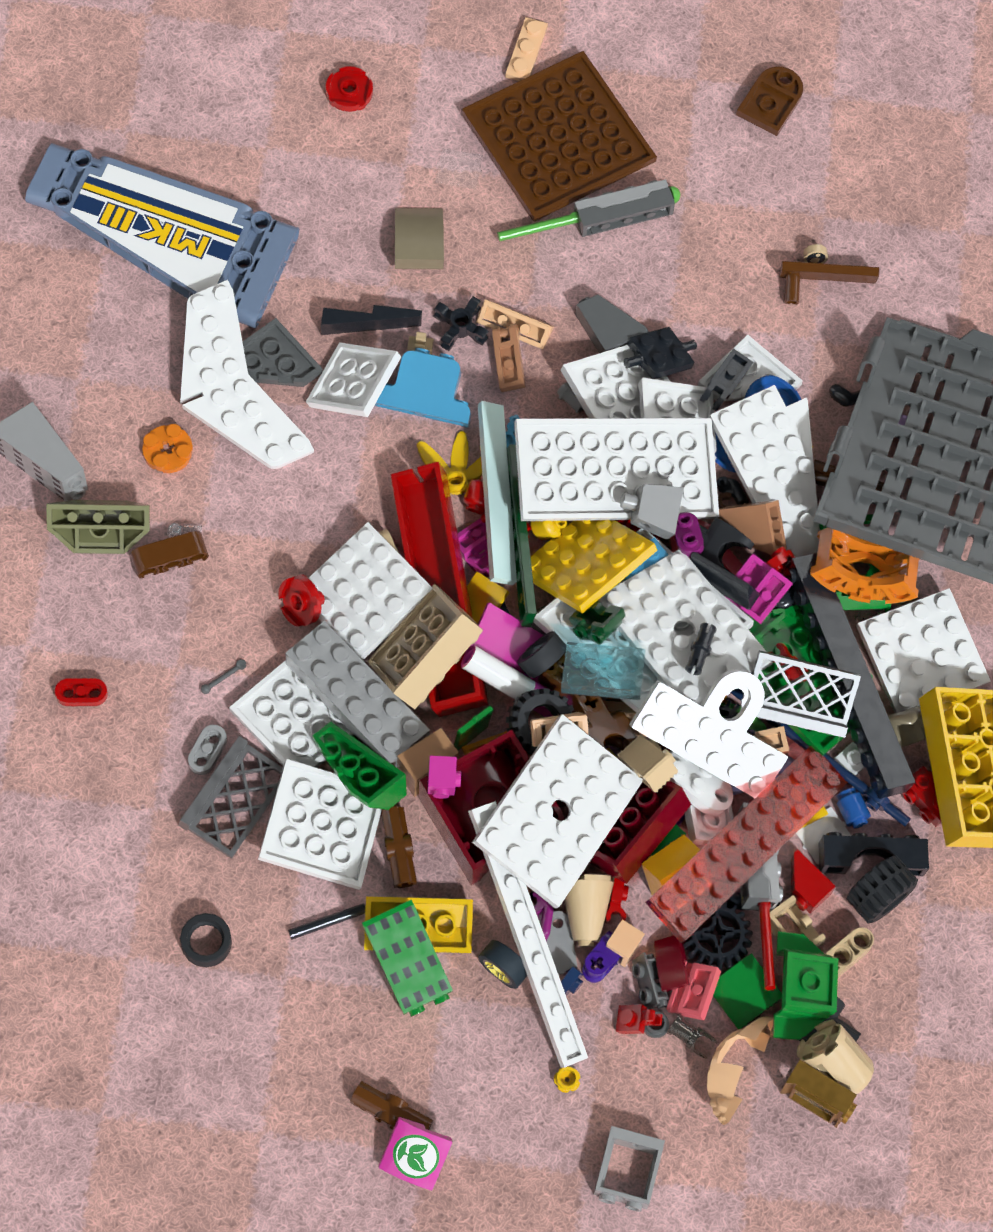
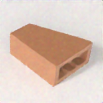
[718,500,787,555]

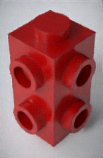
[902,766,941,827]

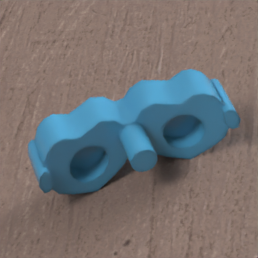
[506,415,520,447]

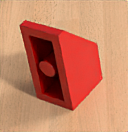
[791,849,836,914]

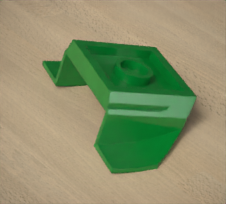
[773,931,839,1040]

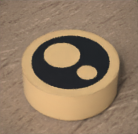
[803,244,828,264]

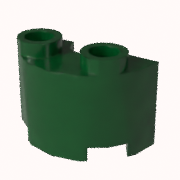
[568,601,625,645]

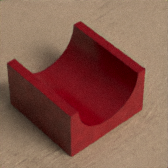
[419,730,566,886]

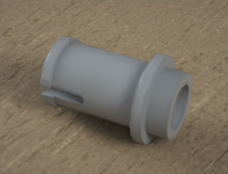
[557,382,583,414]

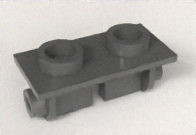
[632,952,669,1009]

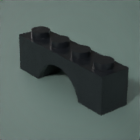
[818,832,929,876]

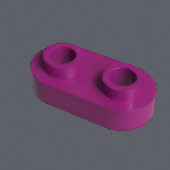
[674,512,704,558]

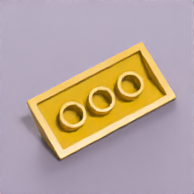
[364,896,473,954]

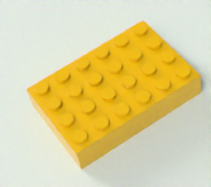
[919,687,993,848]

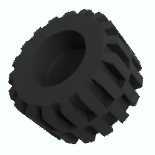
[506,688,574,754]
[846,856,918,924]

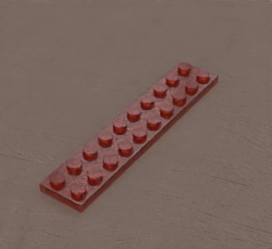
[645,746,848,943]

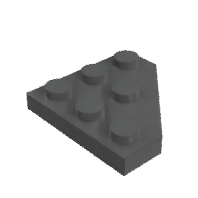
[242,318,323,387]

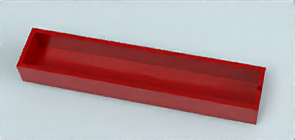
[390,461,489,717]

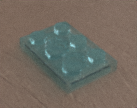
[561,642,646,700]

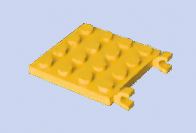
[530,520,657,614]

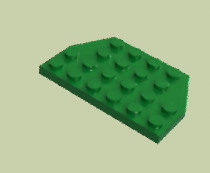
[749,605,873,758]

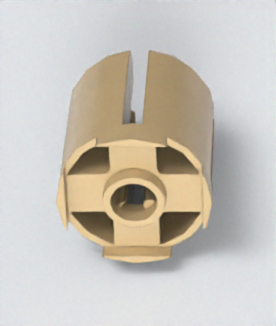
[797,1020,874,1094]

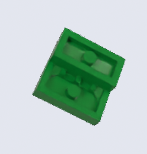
[713,953,782,1030]

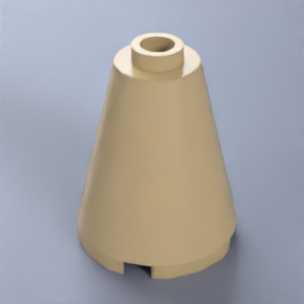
[564,874,614,947]

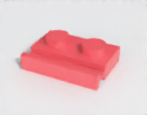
[666,961,721,1020]

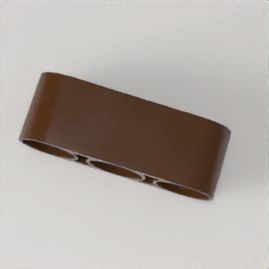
[131,531,209,579]

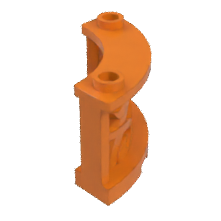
[810,528,920,604]

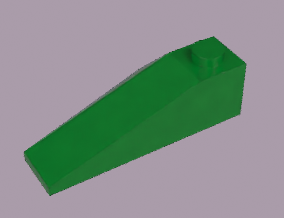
[312,721,407,810]

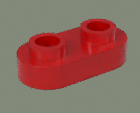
[55,678,108,706]

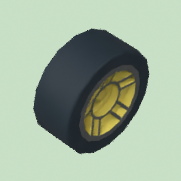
[478,940,527,989]

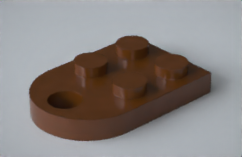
[736,66,803,136]

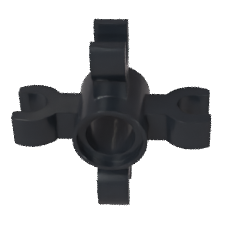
[433,296,489,351]

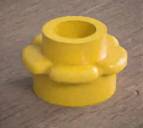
[554,1066,580,1093]

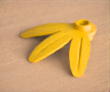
[416,431,482,495]

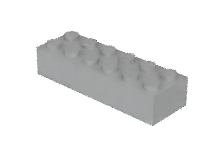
[285,621,430,768]

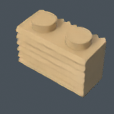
[617,735,678,792]

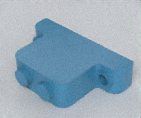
[374,348,471,428]

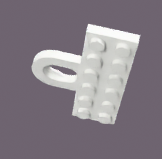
[629,669,788,800]

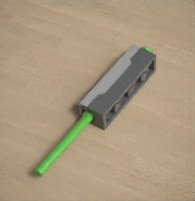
[497,179,681,242]

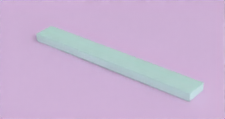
[478,401,517,586]

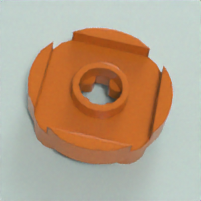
[142,424,193,473]

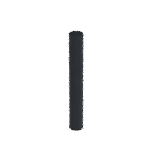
[288,903,366,940]

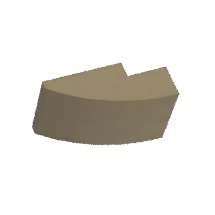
[395,208,444,269]

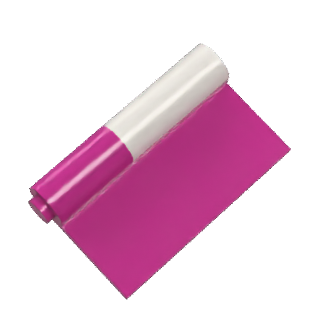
[461,602,582,717]

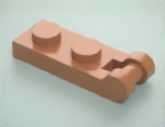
[492,324,526,392]

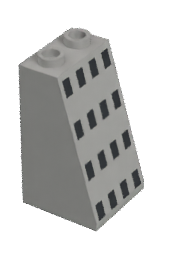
[0,402,88,501]

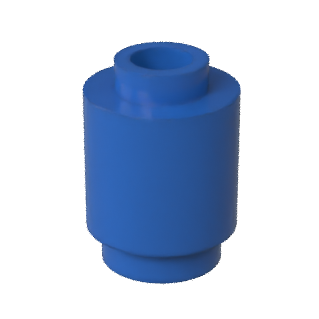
[836,788,871,829]

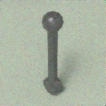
[201,659,246,694]

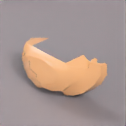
[707,1016,774,1125]

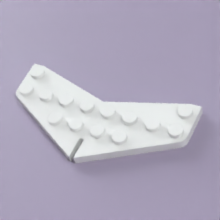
[180,280,314,469]

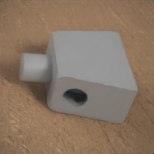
[620,484,683,539]

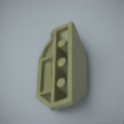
[46,500,150,554]

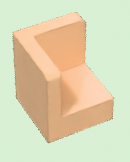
[606,919,645,967]

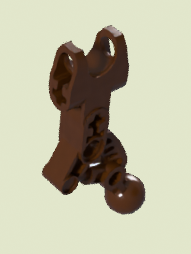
[538,651,636,751]

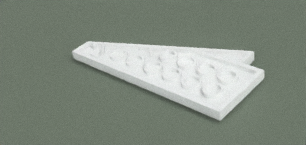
[708,385,820,566]

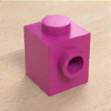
[428,756,461,798]

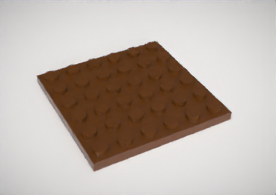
[461,51,657,222]

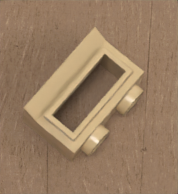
[770,895,826,947]

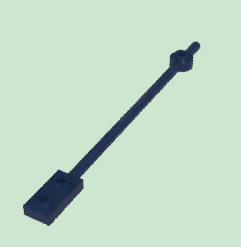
[730,688,911,827]

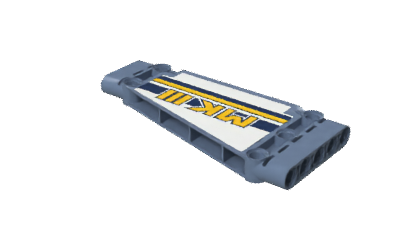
[25,143,300,328]

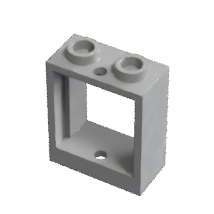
[594,1126,665,1212]

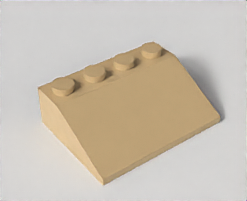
[367,584,483,709]

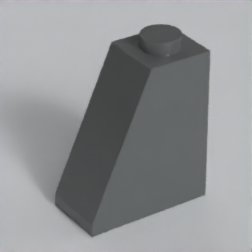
[575,295,648,353]

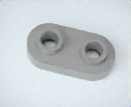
[188,725,227,775]

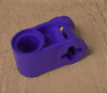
[582,931,621,983]

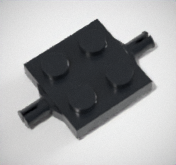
[624,326,697,379]

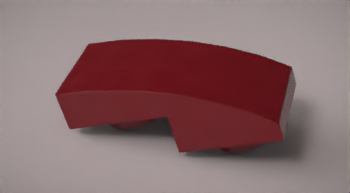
[654,934,690,992]

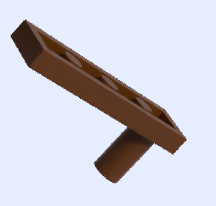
[780,261,879,305]

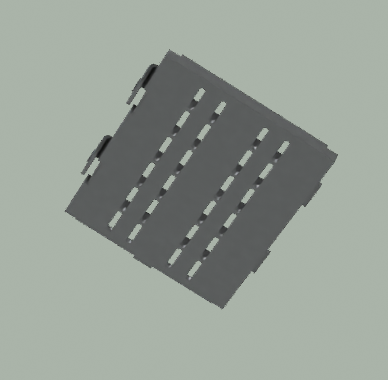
[813,317,993,584]

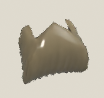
[888,705,926,747]

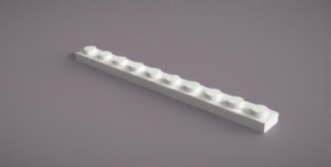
[468,801,588,1068]

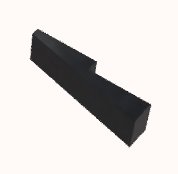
[321,305,422,335]

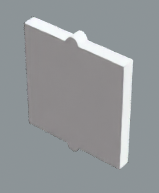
[795,807,851,865]

